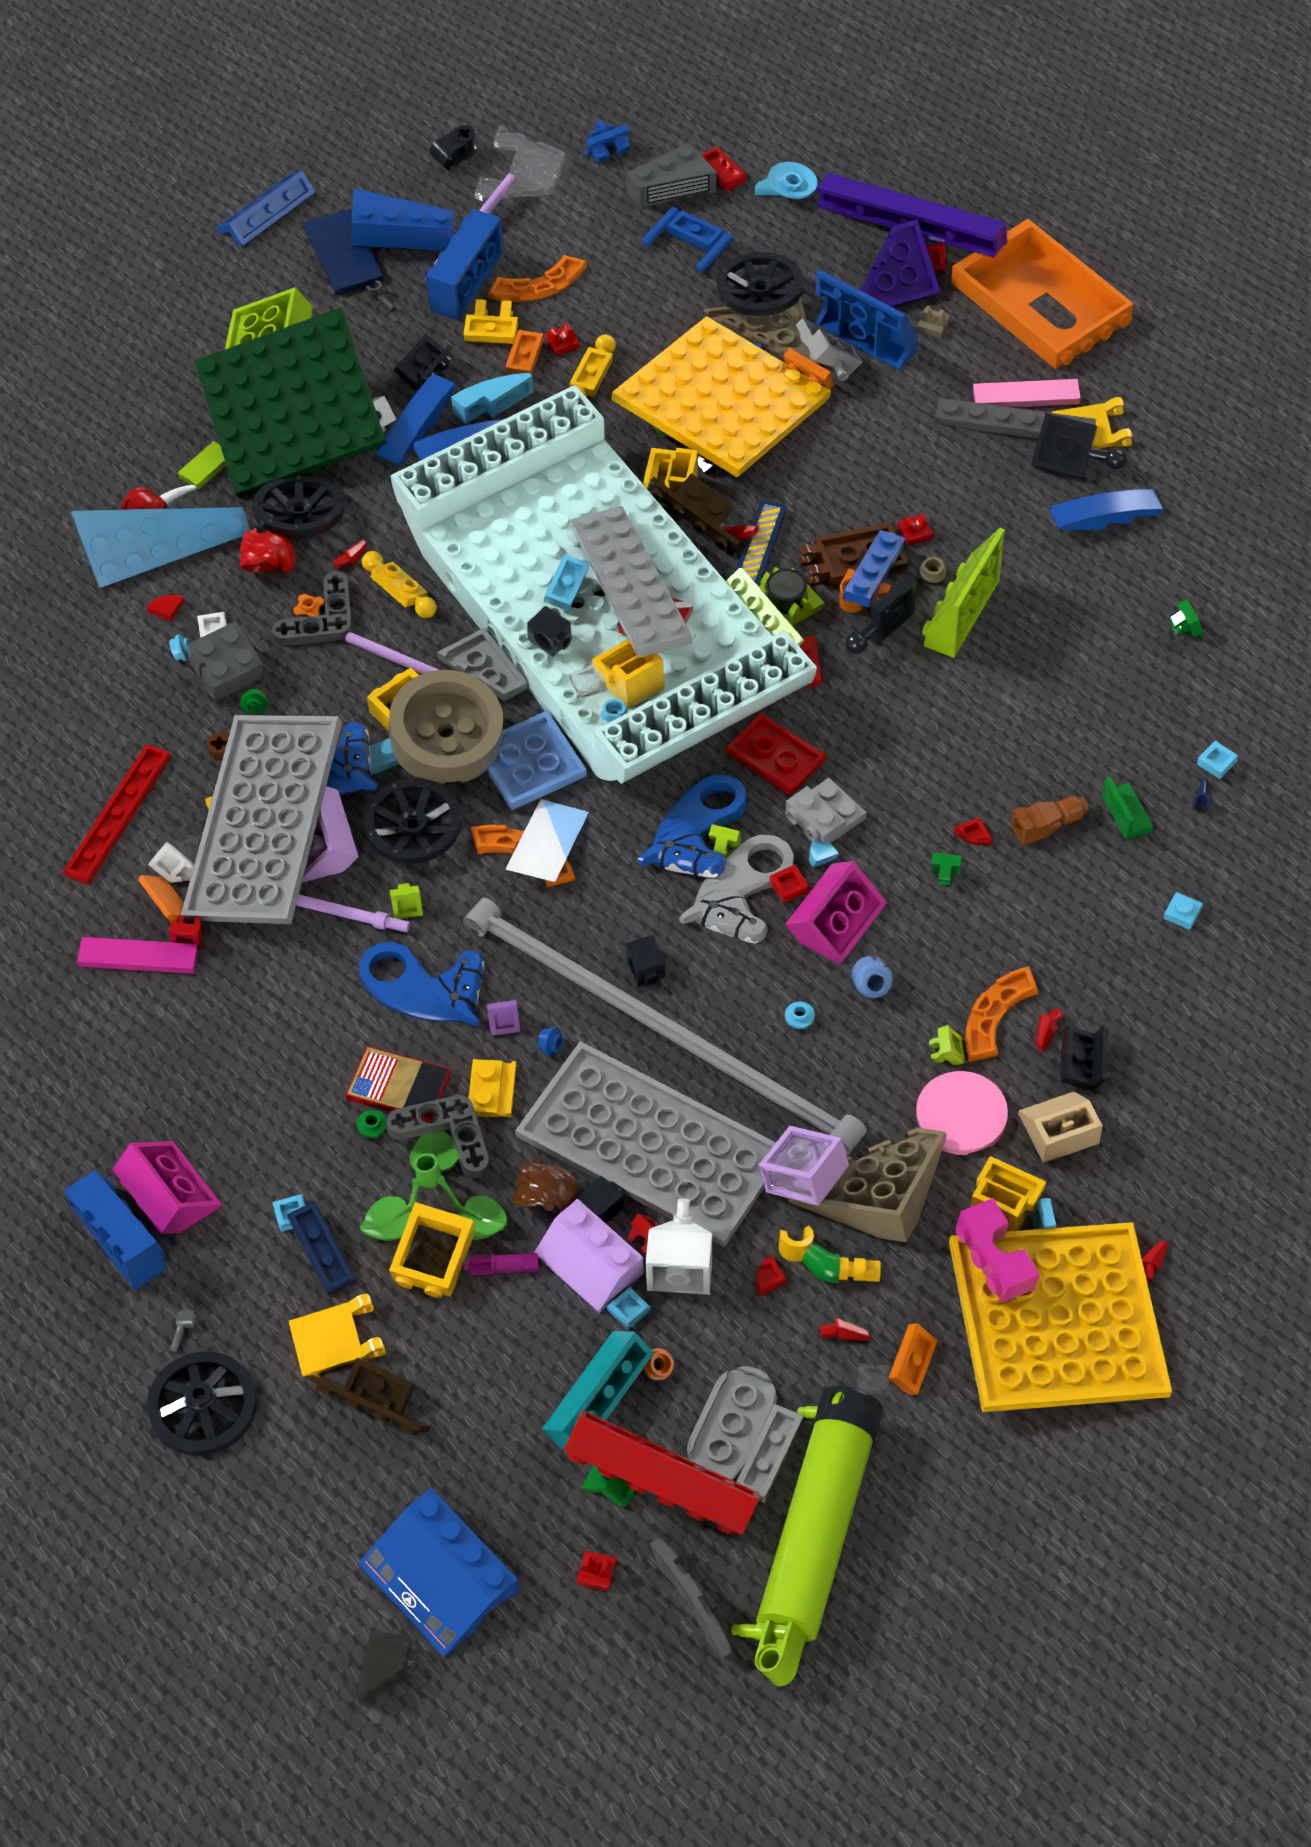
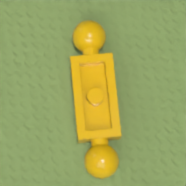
[569,334,616,398]
[362,551,437,619]

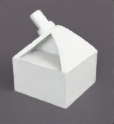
[646,1198,712,1295]

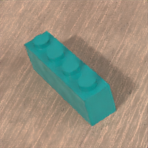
[542,1331,654,1450]

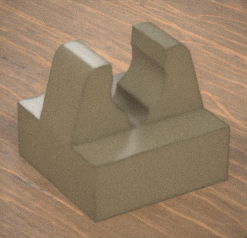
[916,305,950,338]

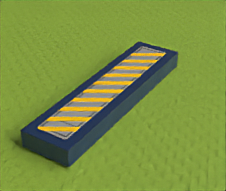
[735,500,787,587]

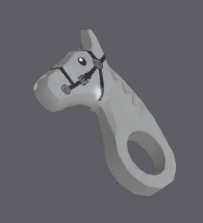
[679,835,794,943]

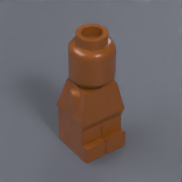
[1011,796,1089,846]

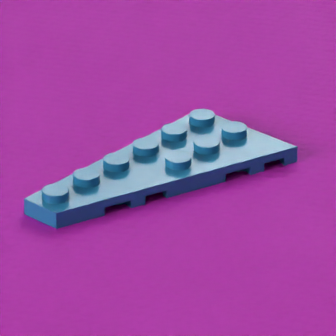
[70,507,250,588]

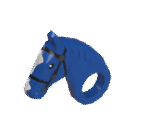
[326,722,378,797]
[638,775,747,878]
[359,942,484,1026]

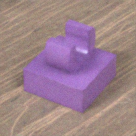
[487,1000,520,1036]

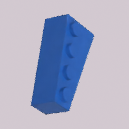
[351,188,454,251]
[64,1170,166,1290]

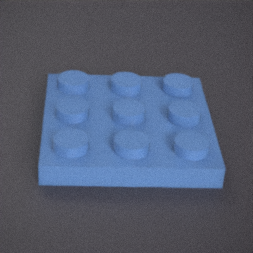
[486,711,587,810]

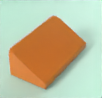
[138,875,188,923]

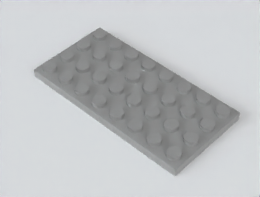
[181,715,342,924]
[515,1041,776,1248]

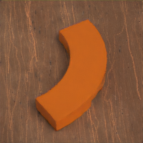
[488,255,588,302]
[471,825,575,887]
[965,966,1038,1062]

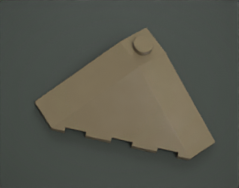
[788,1128,947,1243]

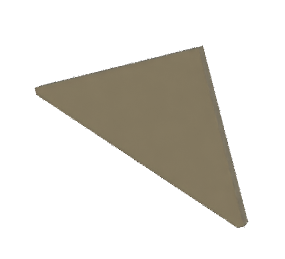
[704,298,814,362]

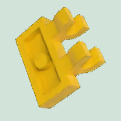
[463,299,518,344]

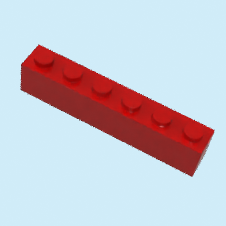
[563,1409,759,1535]

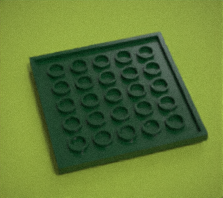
[194,307,387,497]

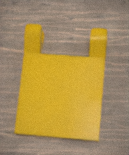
[1052,397,1132,449]
[289,1294,386,1377]

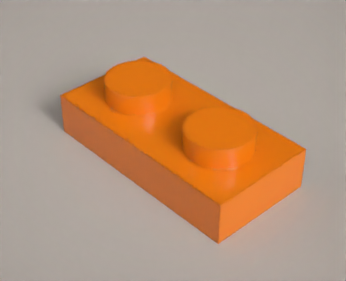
[505,330,544,375]
[783,348,834,390]
[888,1323,938,1395]

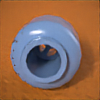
[851,956,893,998]

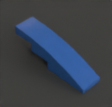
[377,374,456,467]
[413,419,504,461]
[1049,489,1163,530]

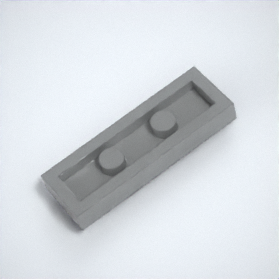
[737,1404,804,1503]

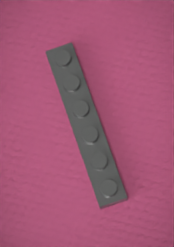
[935,398,1096,439]

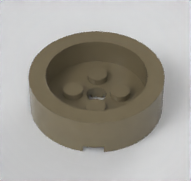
[389,670,503,785]

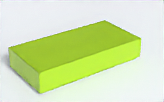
[178,441,226,490]

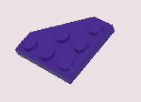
[860,219,941,307]

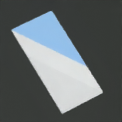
[506,799,589,882]

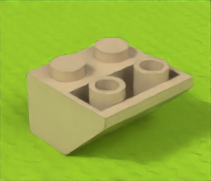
[1018,1092,1103,1163]

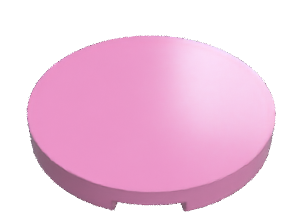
[916,1071,1008,1155]

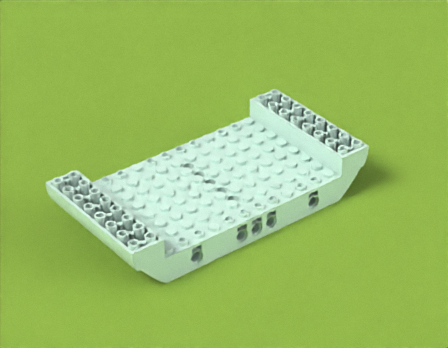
[391,385,817,784]

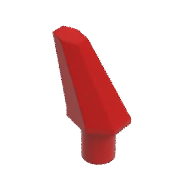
[722,525,759,542]
[333,539,367,570]
[1035,1008,1063,1053]
[1141,1241,1169,1283]
[820,1318,871,1341]

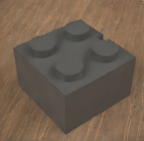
[187,621,264,702]

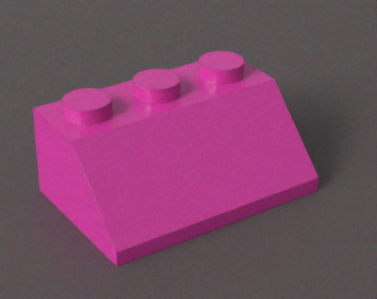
[785,861,887,964]
[112,1141,222,1234]

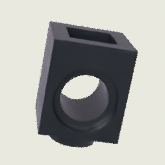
[527,606,572,657]
[625,935,665,986]
[575,1176,624,1224]

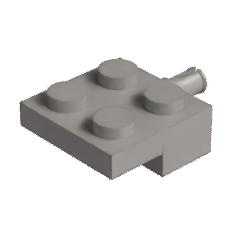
[796,318,863,381]

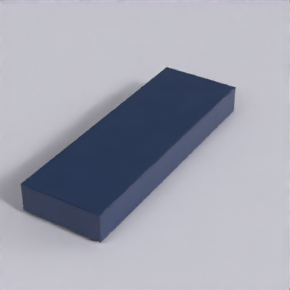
[287,1201,356,1295]

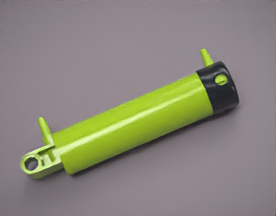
[731,1385,884,1686]

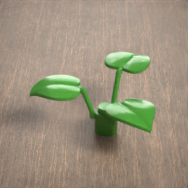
[360,1130,507,1241]

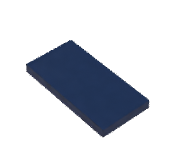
[303,209,384,296]

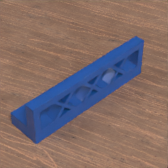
[216,171,315,246]

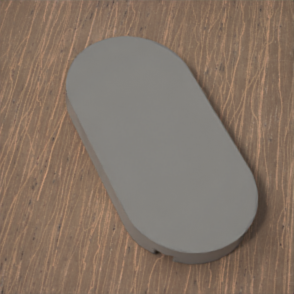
[687,1366,777,1480]

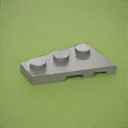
[437,628,528,701]

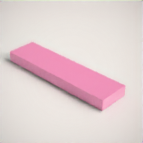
[973,379,1081,407]

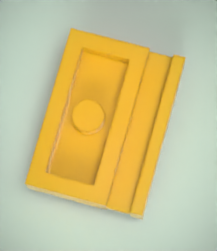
[469,1059,517,1118]

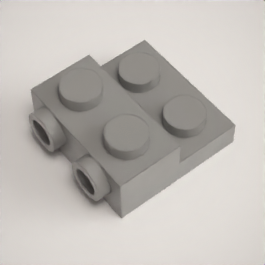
[785,778,867,844]

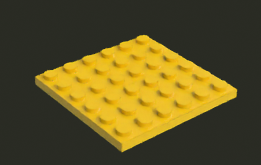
[611,316,831,478]
[949,1222,1172,1412]

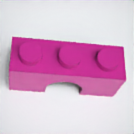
[956,1198,1040,1303]

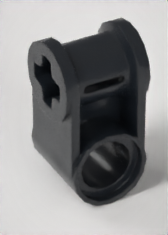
[429,125,477,170]

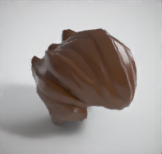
[512,1157,578,1212]

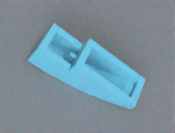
[451,373,533,425]

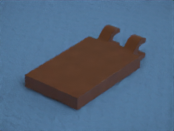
[798,523,909,586]

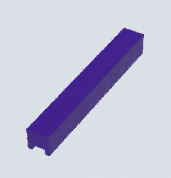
[816,172,1007,258]

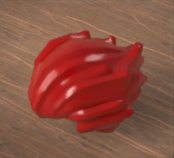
[239,528,295,574]

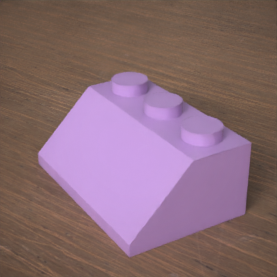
[302,786,358,882]
[534,1199,644,1313]

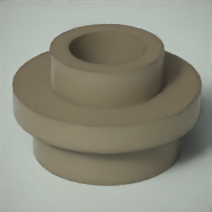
[919,557,947,583]

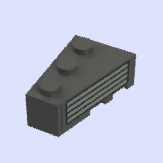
[626,143,716,208]

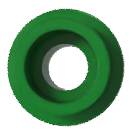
[240,689,268,715]
[357,1110,387,1138]

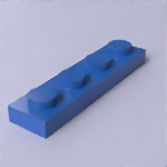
[843,530,905,608]

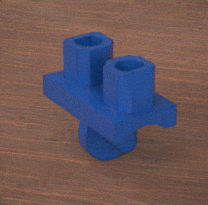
[584,120,631,163]

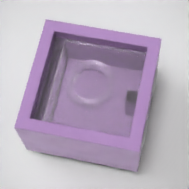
[759,1126,849,1206]

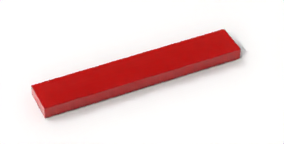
[63,744,172,885]

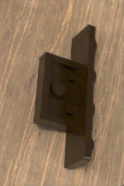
[647,473,740,553]
[309,1358,431,1435]

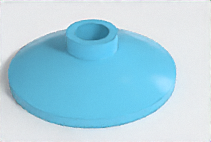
[768,162,817,199]

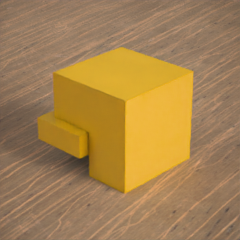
[643,448,698,507]
[592,639,665,709]
[971,1156,1046,1232]

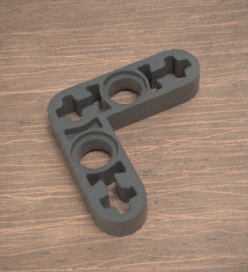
[272,571,352,646]
[386,1095,489,1179]

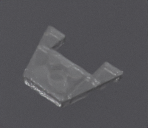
[475,126,566,200]

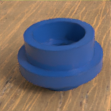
[538,1027,564,1057]

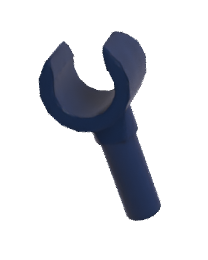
[1192,778,1210,812]

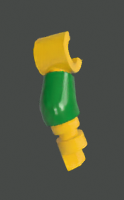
[778,1226,881,1283]

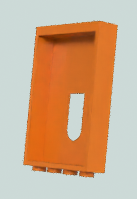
[951,219,1134,369]

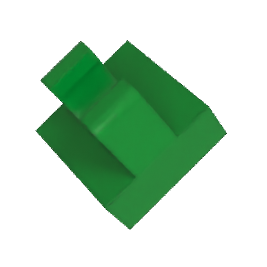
[1169,599,1203,637]
[931,853,961,886]

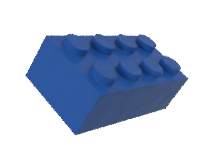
[426,209,504,320]

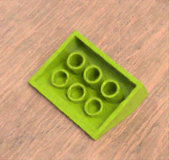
[225,287,313,349]
[922,528,1005,658]

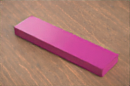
[77,937,199,974]

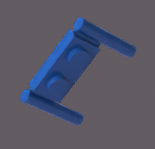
[642,207,734,273]

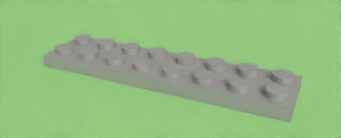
[570,506,692,658]

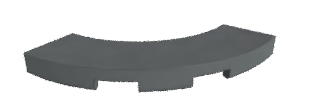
[649,1538,732,1658]

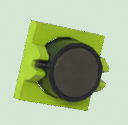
[759,567,825,626]

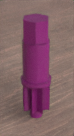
[463,1253,538,1276]

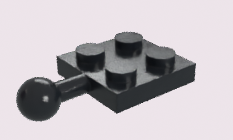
[1031,413,1127,479]
[845,575,917,654]

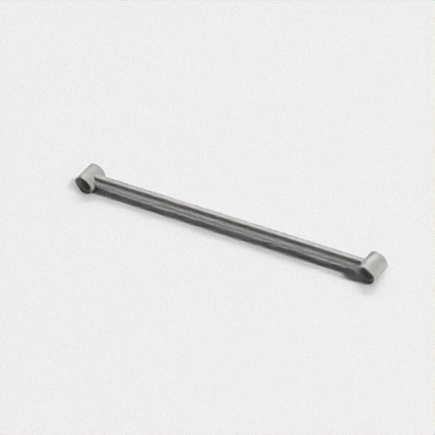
[463,898,867,1156]

